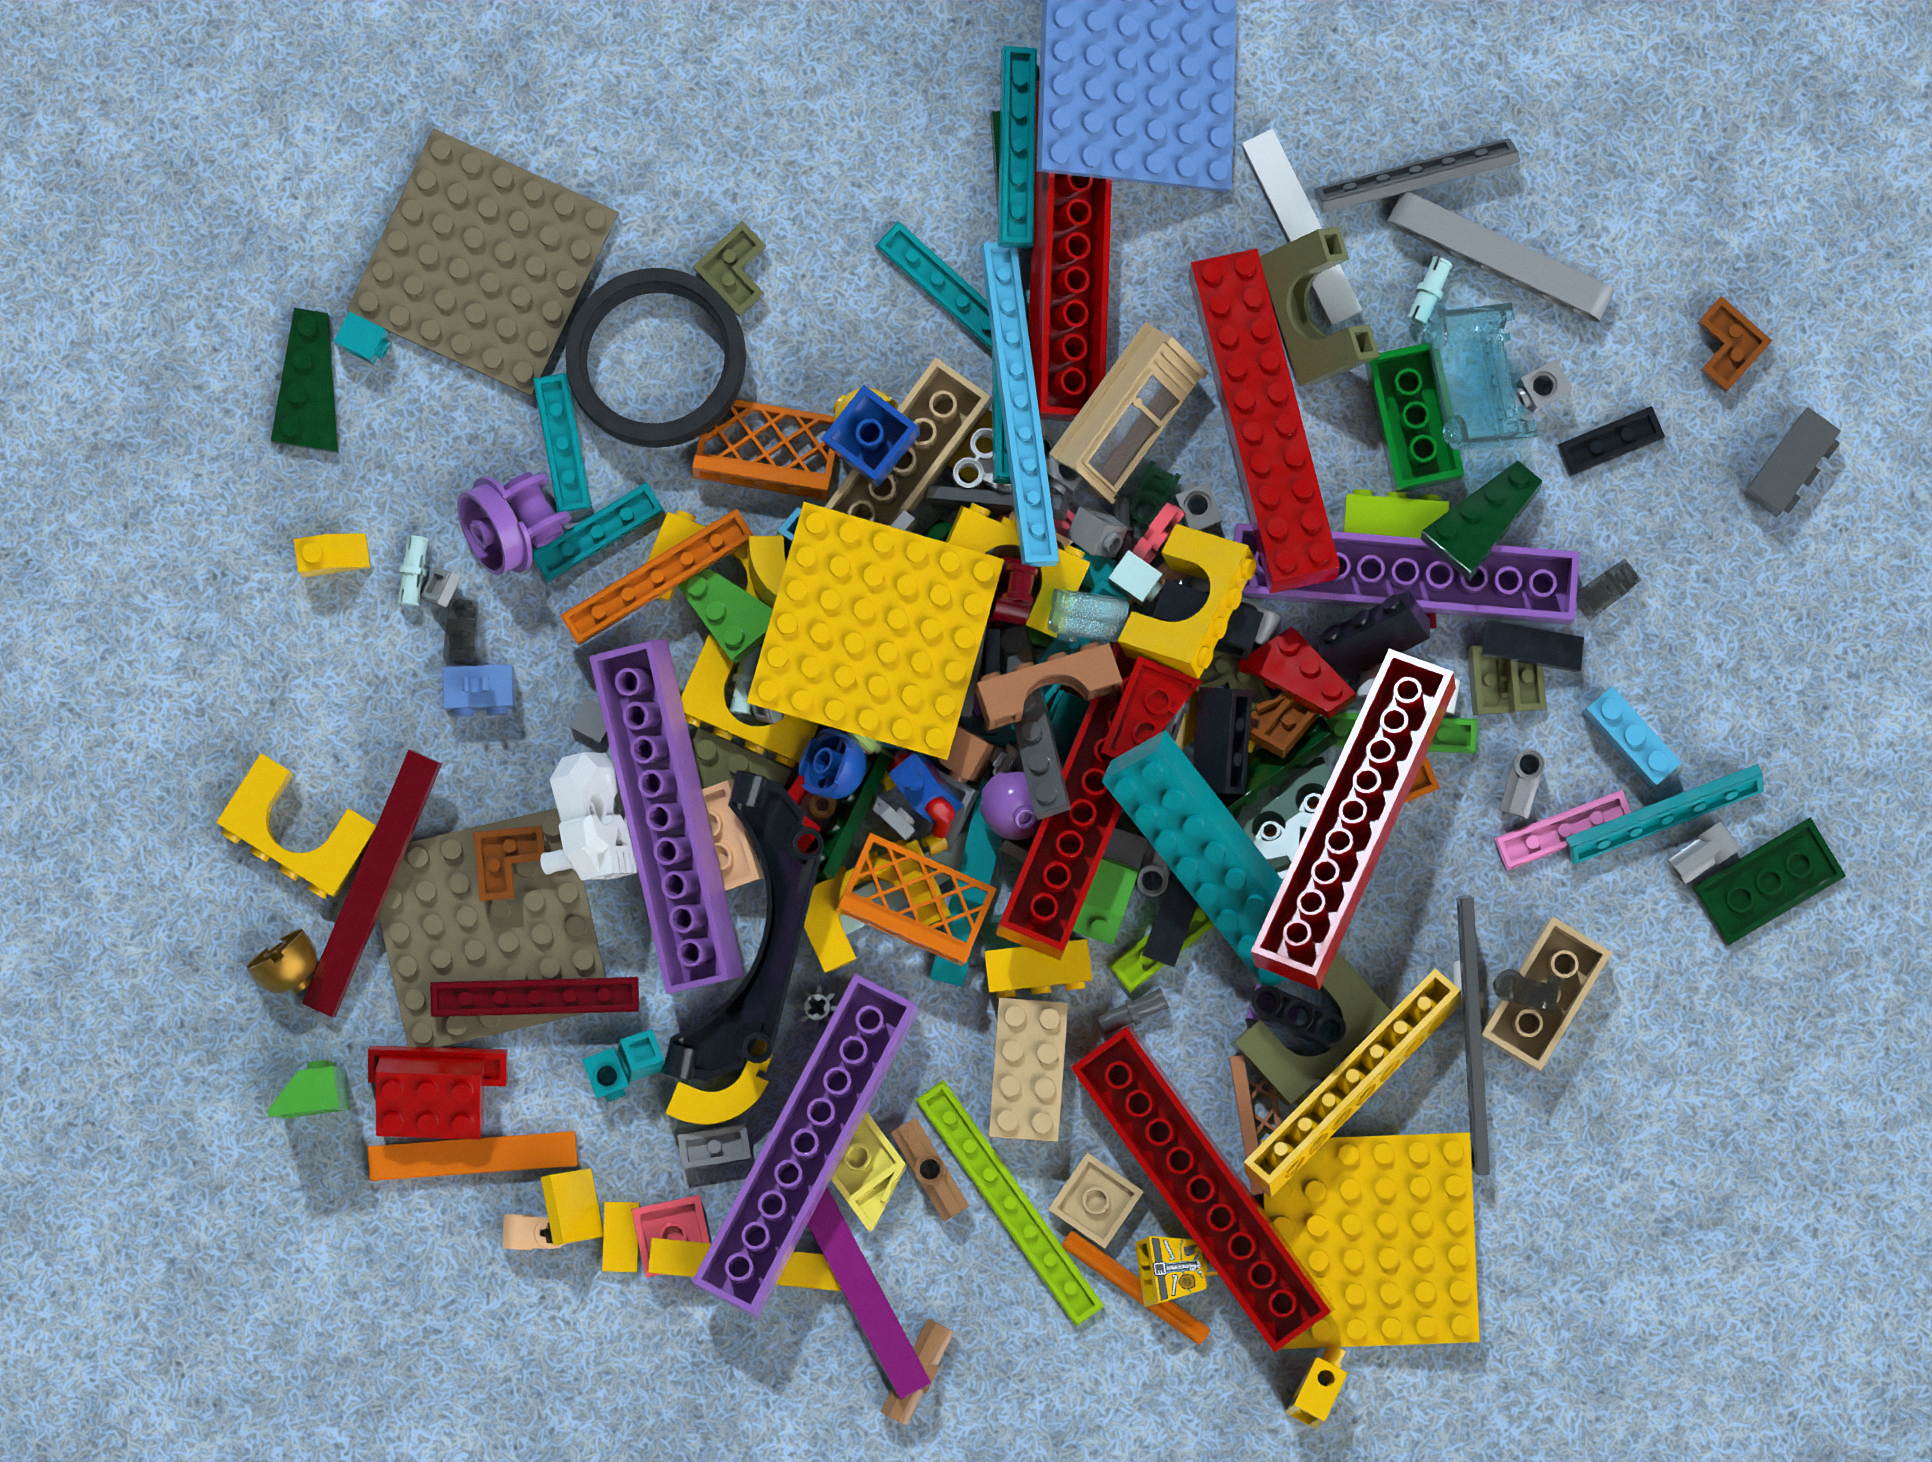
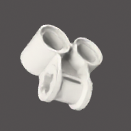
[953,428,1012,493]

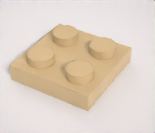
[1047,1152,1144,1249]

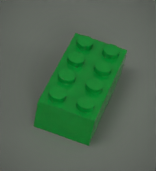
[1365,341,1464,492]

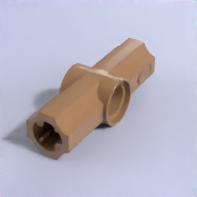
[890,1117,969,1222]
[880,1319,954,1426]

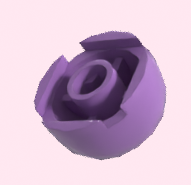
[979,770,1042,841]

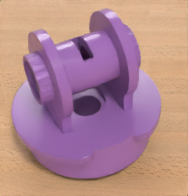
[457,472,571,575]

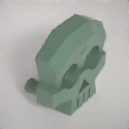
[1232,757,1332,880]

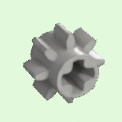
[989,742,1024,776]
[796,986,837,1030]

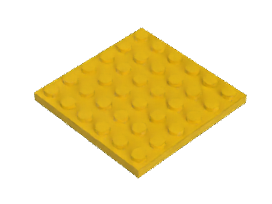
[746,502,1004,760]
[1261,1132,1480,1349]

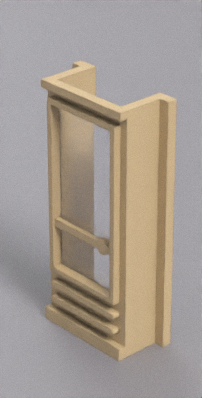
[1049,322,1209,504]

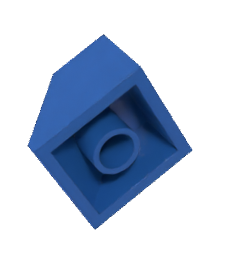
[821,385,920,487]

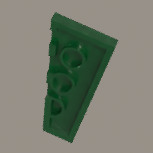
[810,752,891,883]

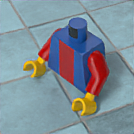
[881,749,964,857]

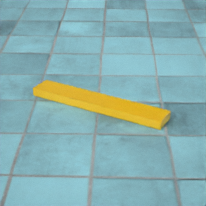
[647,1238,842,1291]

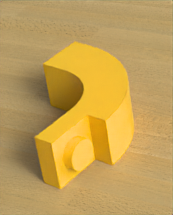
[747,535,786,609]
[665,1039,774,1125]

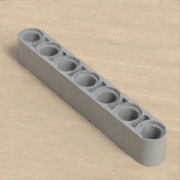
[1387,192,1614,322]

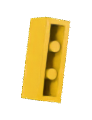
[984,939,1092,999]

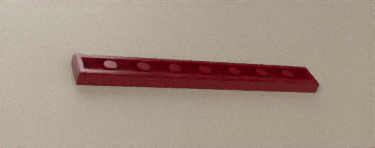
[302,749,443,1017]

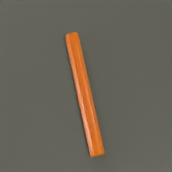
[1062,1231,1210,1344]

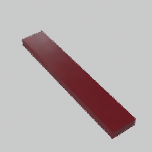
[430,977,640,1017]

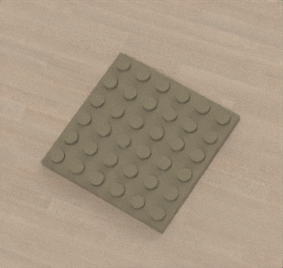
[346,128,619,397]
[378,808,606,1047]

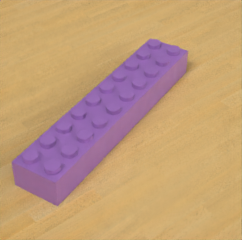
[1233,523,1580,625]
[589,639,744,994]
[692,974,919,1319]

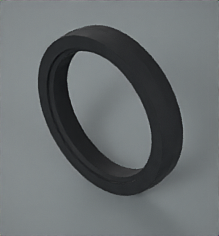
[565,268,746,448]

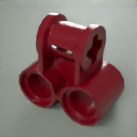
[990,555,1038,626]

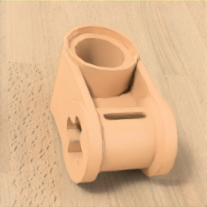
[502,1214,565,1250]

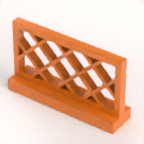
[692,395,836,501]
[835,833,997,966]

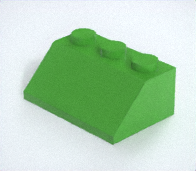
[1073,856,1140,945]
[268,1060,351,1119]

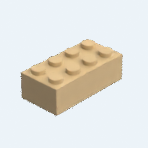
[1481,916,1612,1072]
[988,998,1068,1142]

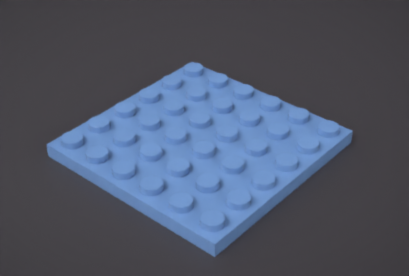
[1037,0,1237,192]

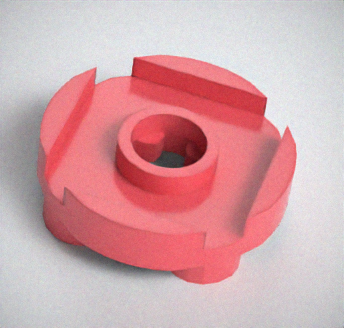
[1132,502,1186,565]

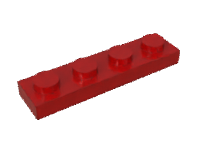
[368,1045,508,1087]

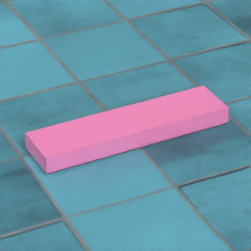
[1493,790,1631,871]

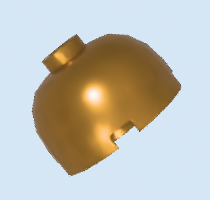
[247,928,317,994]

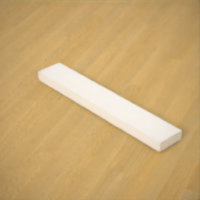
[1241,129,1362,326]

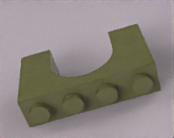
[1260,227,1380,386]
[1230,951,1392,1106]

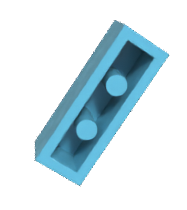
[1582,686,1682,789]

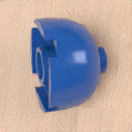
[798,728,867,799]

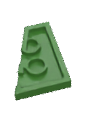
[678,567,773,664]

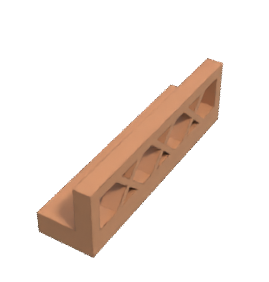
[1229,1055,1282,1195]

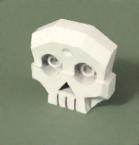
[540,752,638,880]

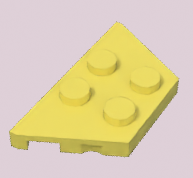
[831,1112,907,1232]

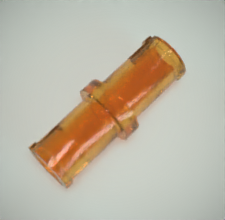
[809,795,837,819]

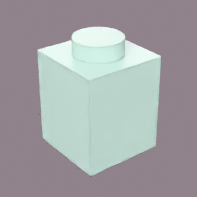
[1108,550,1163,606]

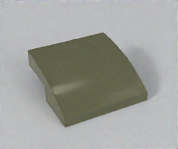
[1467,645,1547,716]

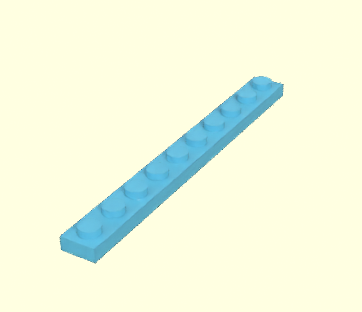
[980,243,1059,567]

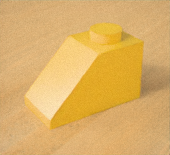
[293,533,371,578]

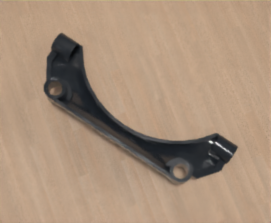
[662,770,824,1081]

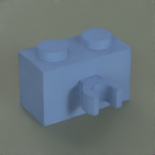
[442,664,516,717]

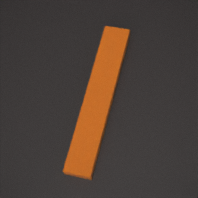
[560,508,754,646]
[367,1131,578,1181]

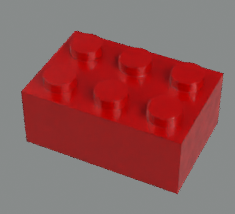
[375,1056,484,1140]

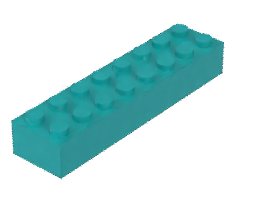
[1102,730,1288,986]

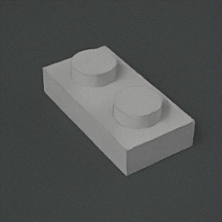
[677,1124,752,1169]

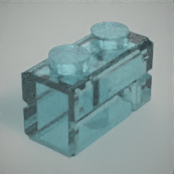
[1047,588,1129,646]

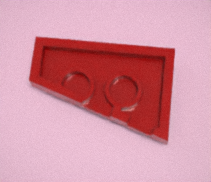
[1238,626,1356,719]
[1100,656,1203,759]

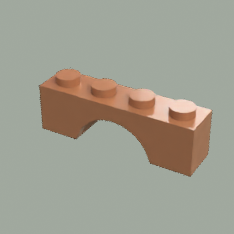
[975,642,1122,730]

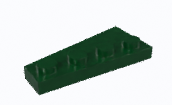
[271,308,339,453]
[1420,461,1542,581]
[1215,716,1337,817]

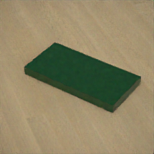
[1692,817,1846,946]

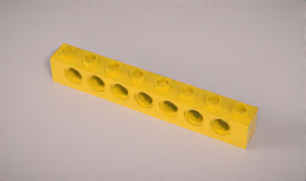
[1244,968,1461,1197]

